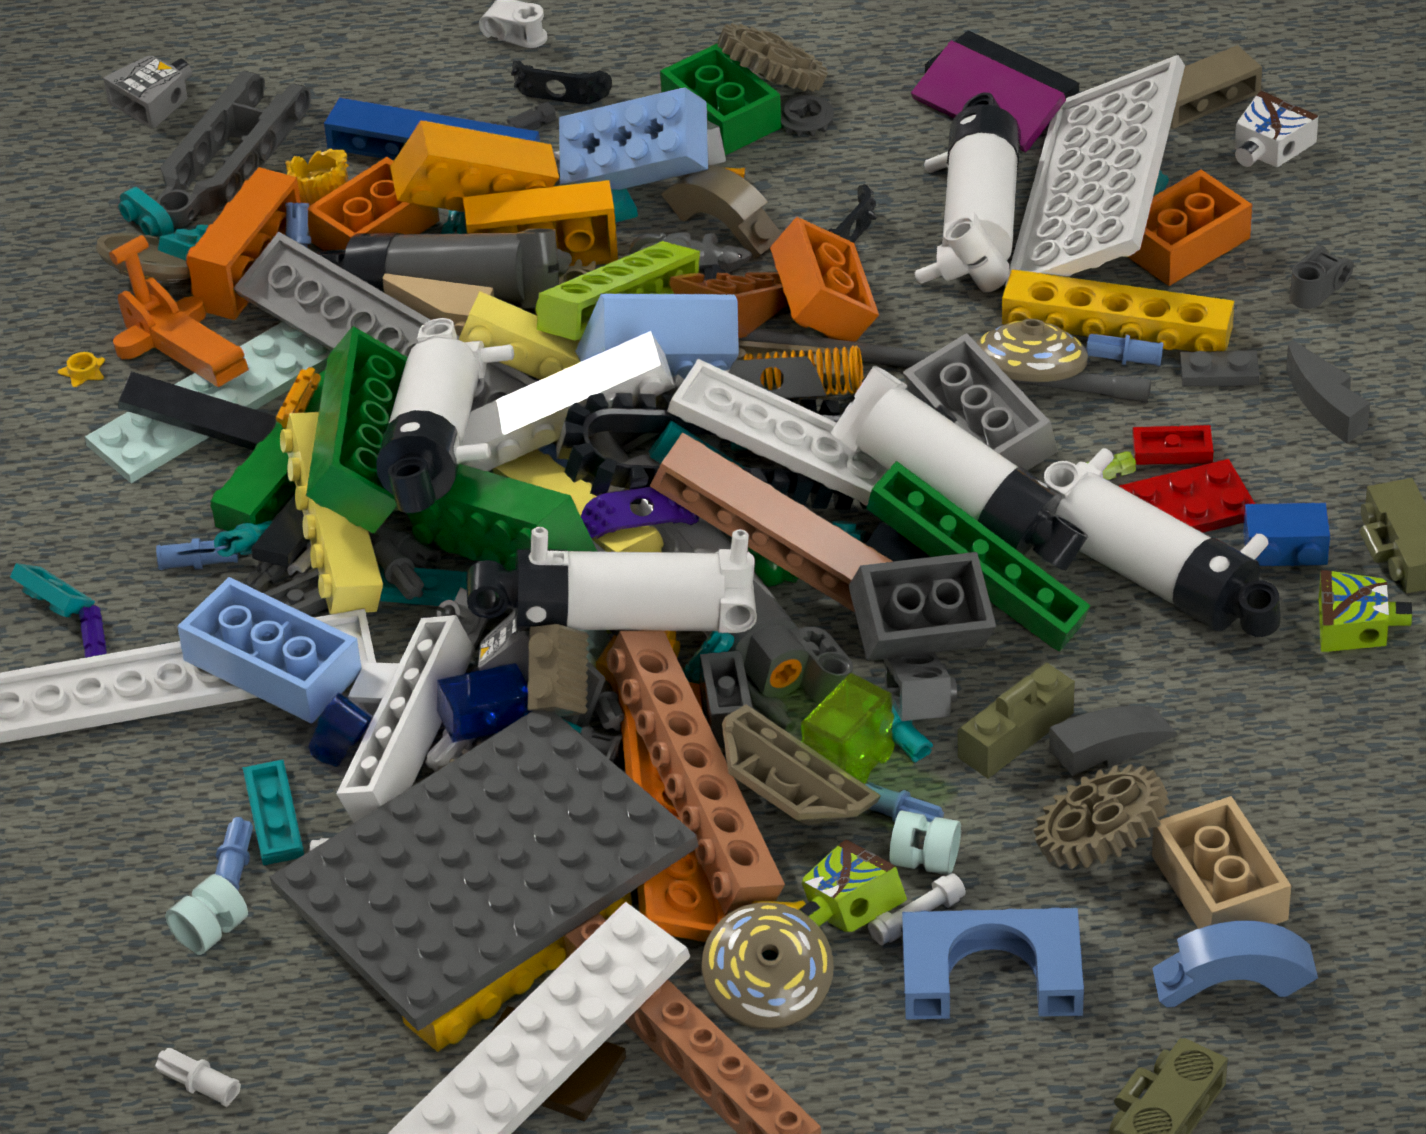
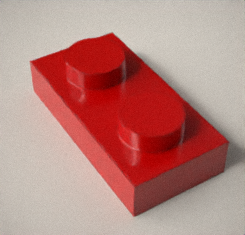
[1132,425,1214,465]

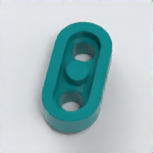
[118,187,174,237]

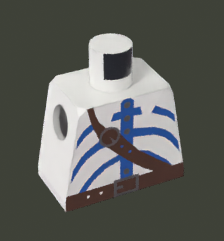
[1235,91,1318,167]

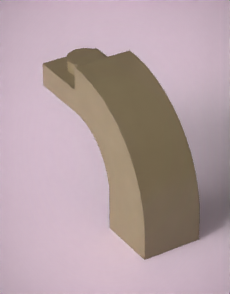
[661,165,782,259]

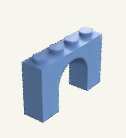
[902,908,1084,1019]

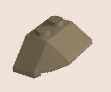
[722,704,881,826]

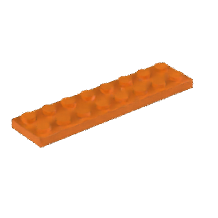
[617,682,726,942]

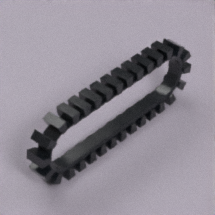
[556,393,867,509]

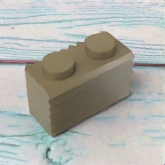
[527,624,589,717]

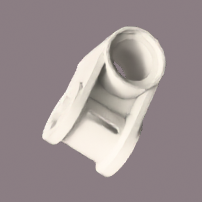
[479,0,548,48]

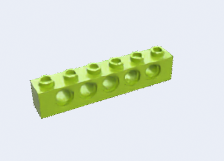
[536,241,700,341]

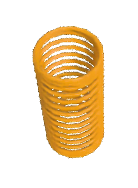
[743,345,864,399]

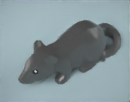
[629,232,752,274]

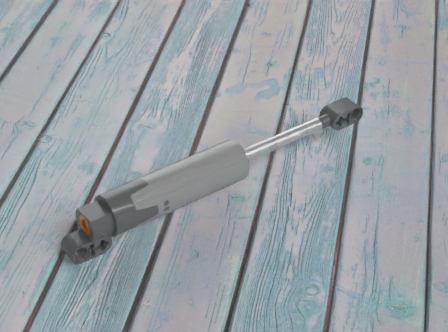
[516,369,853,707]

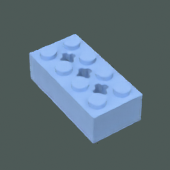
[559,87,708,190]
[177,577,362,724]

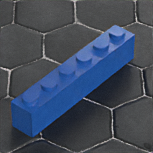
[324,98,540,160]

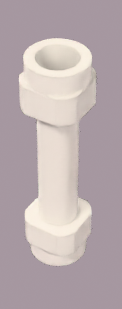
[868,873,966,946]

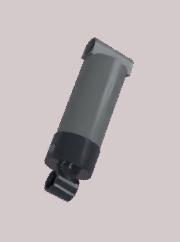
[317,228,572,308]

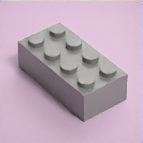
[903,333,1058,471]

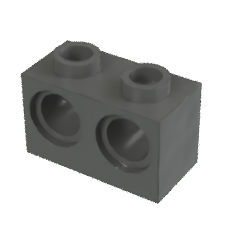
[885,652,957,721]

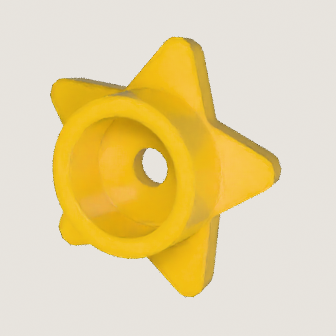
[58,352,105,387]

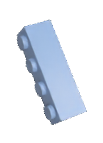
[575,294,739,379]

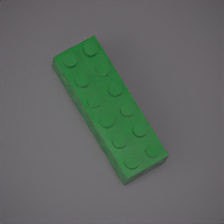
[306,326,408,534]
[407,464,598,571]

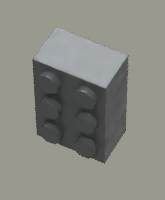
[849,552,996,661]

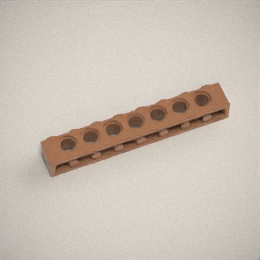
[606,630,785,915]
[564,913,821,1134]

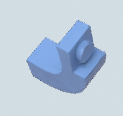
[1152,921,1318,1007]

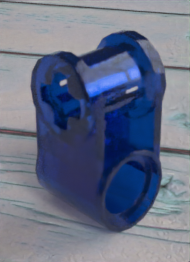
[308,692,373,767]

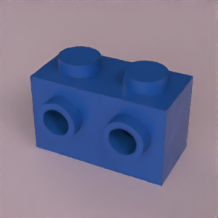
[1243,503,1330,566]

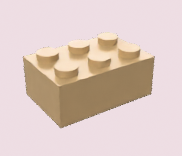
[1152,796,1291,929]

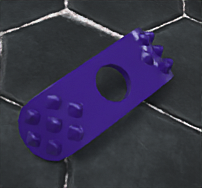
[581,487,699,539]

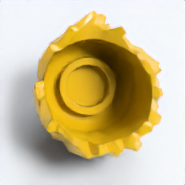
[285,148,349,206]

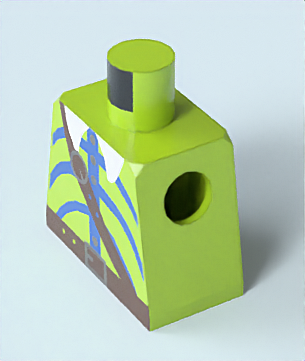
[1318,570,1412,652]
[799,839,907,932]

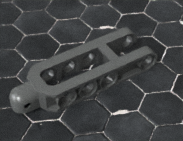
[156,71,311,230]

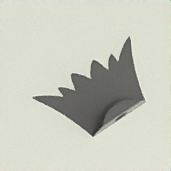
[728,356,855,399]

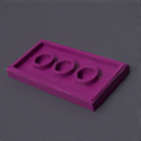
[911,40,1066,153]

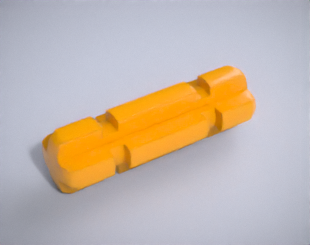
[276,367,321,429]

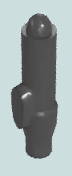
[747,680,796,733]

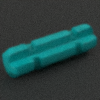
[682,631,734,684]

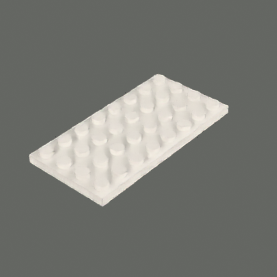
[1005,55,1185,286]

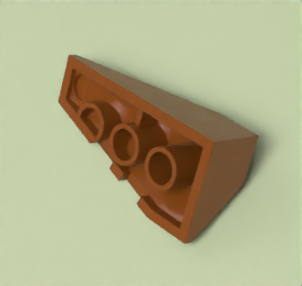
[669,272,788,339]

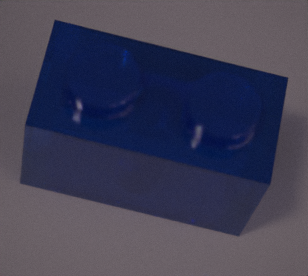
[437,663,532,743]

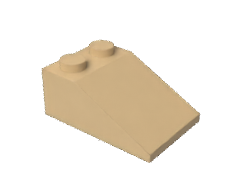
[383,274,494,337]

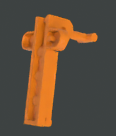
[109,235,249,387]

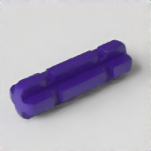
[79,605,107,658]

